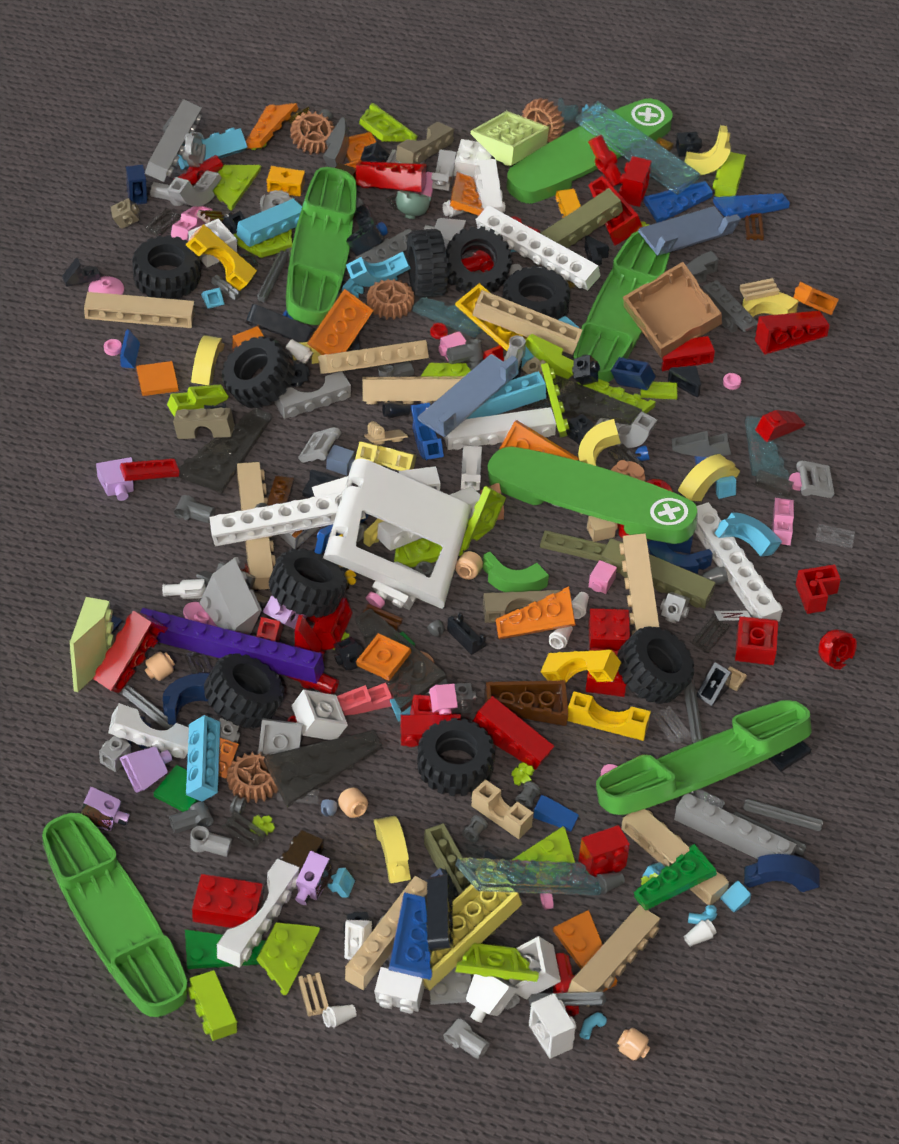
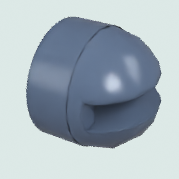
[321,800,338,817]

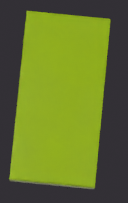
[641,382,677,400]

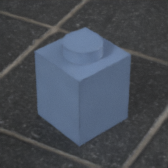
[326,445,355,476]

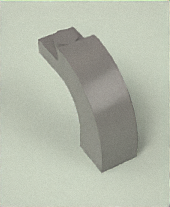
[431,150,457,191]
[167,170,221,207]
[595,411,657,448]
[461,446,482,491]

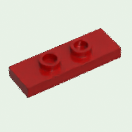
[120,458,180,481]

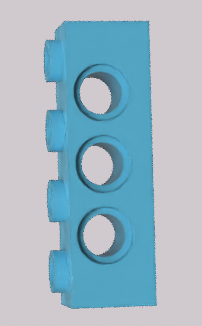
[186,715,220,802]

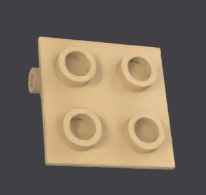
[364,421,408,445]

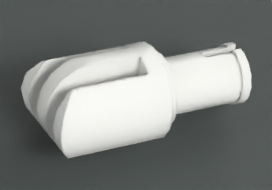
[162,579,206,599]

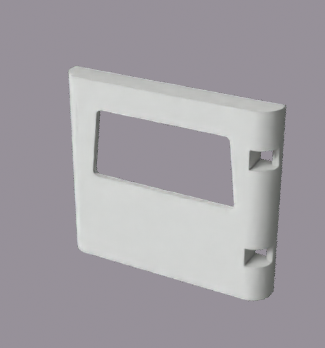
[323,459,471,609]

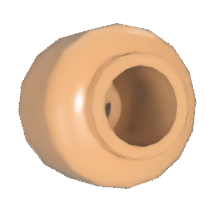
[455,551,483,580]
[145,652,175,681]
[338,787,368,818]
[617,1028,650,1061]

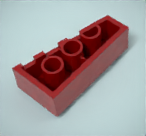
[356,161,426,192]
[588,176,643,246]
[755,310,830,355]
[93,610,168,693]
[472,696,554,770]

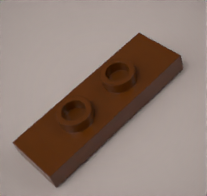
[267,476,294,506]

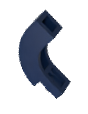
[647,540,713,575]
[163,673,210,725]
[744,854,820,892]

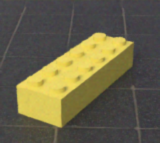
[423,868,522,991]

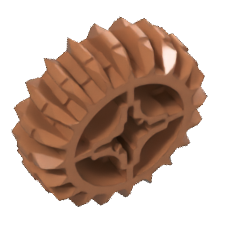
[522,98,565,142]
[290,111,335,155]
[367,278,414,320]
[227,751,282,803]

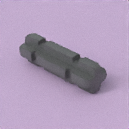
[211,275,240,300]

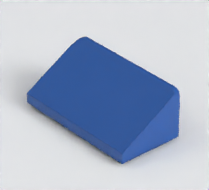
[120,330,140,368]

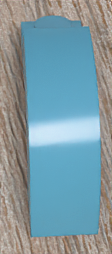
[346,252,411,287]
[715,513,782,556]

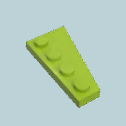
[541,363,569,438]
[576,379,656,424]

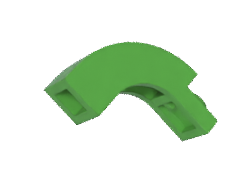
[483,552,549,592]

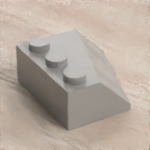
[199,557,262,635]

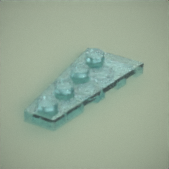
[413,297,483,337]
[745,416,789,479]

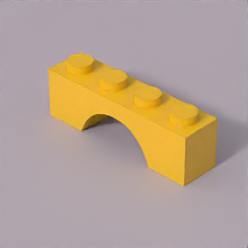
[186,224,257,291]
[541,650,621,683]
[567,691,651,741]

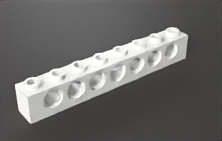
[476,205,600,291]
[209,492,366,546]
[695,502,783,622]

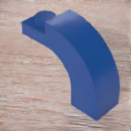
[411,403,444,460]

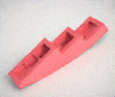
[337,680,413,716]

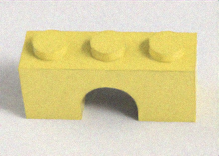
[355,442,417,471]

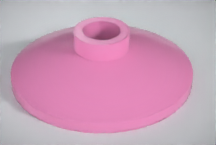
[89,276,124,295]
[183,602,218,627]

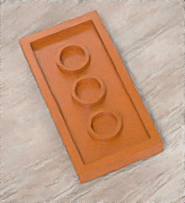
[307,289,374,355]

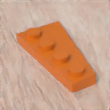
[246,103,299,149]
[450,172,484,216]
[499,420,579,461]
[496,587,576,639]
[553,910,617,991]

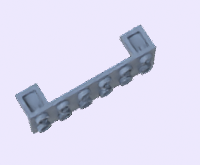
[638,206,741,256]
[418,354,519,438]

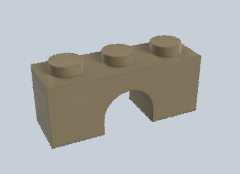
[173,408,235,439]

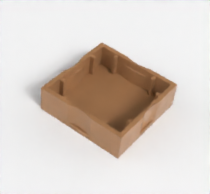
[623,262,722,359]

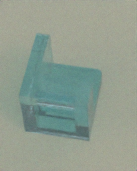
[558,98,578,122]

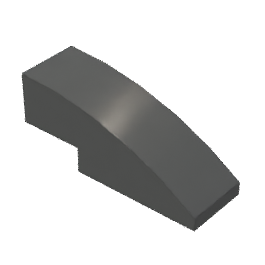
[323,117,349,168]
[686,251,719,284]
[672,431,731,457]

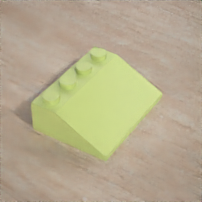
[470,111,549,166]
[70,597,114,692]

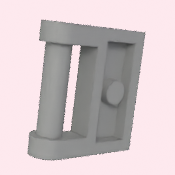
[298,427,341,463]
[796,461,834,498]

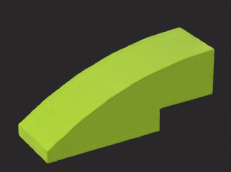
[525,333,574,380]
[167,384,228,417]

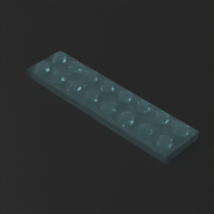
[575,101,700,195]
[455,857,603,895]

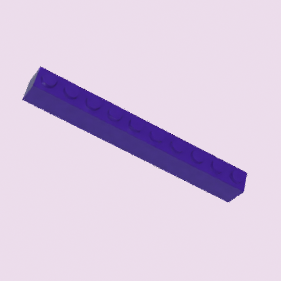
[140,608,324,684]

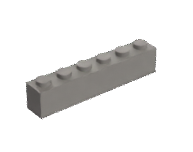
[145,99,202,182]
[674,793,796,859]

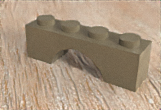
[396,122,454,164]
[483,590,560,623]

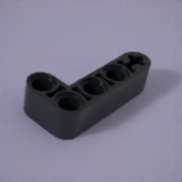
[346,204,383,256]
[245,304,316,343]
[427,874,458,951]

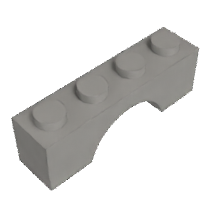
[275,371,351,419]

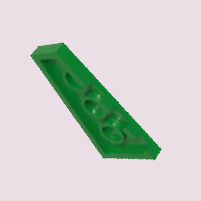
[634,844,717,911]
[185,930,265,969]

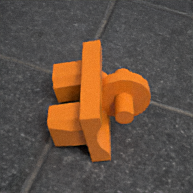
[218,738,238,778]

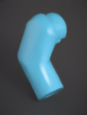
[688,905,717,924]
[579,1012,607,1039]

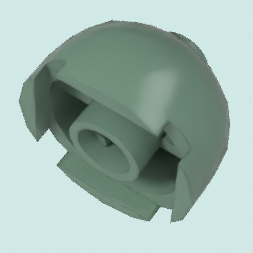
[396,191,431,219]

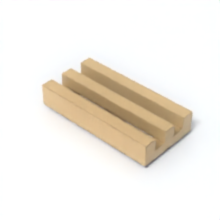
[740,278,779,301]
[298,973,329,1017]

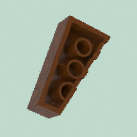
[484,680,568,726]

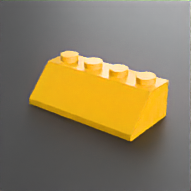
[455,283,527,351]

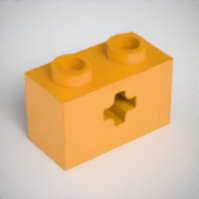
[267,166,305,197]

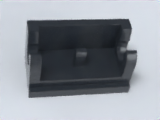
[447,612,487,655]

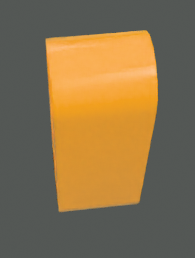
[556,189,581,218]

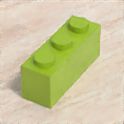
[712,152,746,197]
[187,970,237,1041]

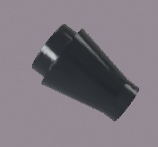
[382,400,410,419]

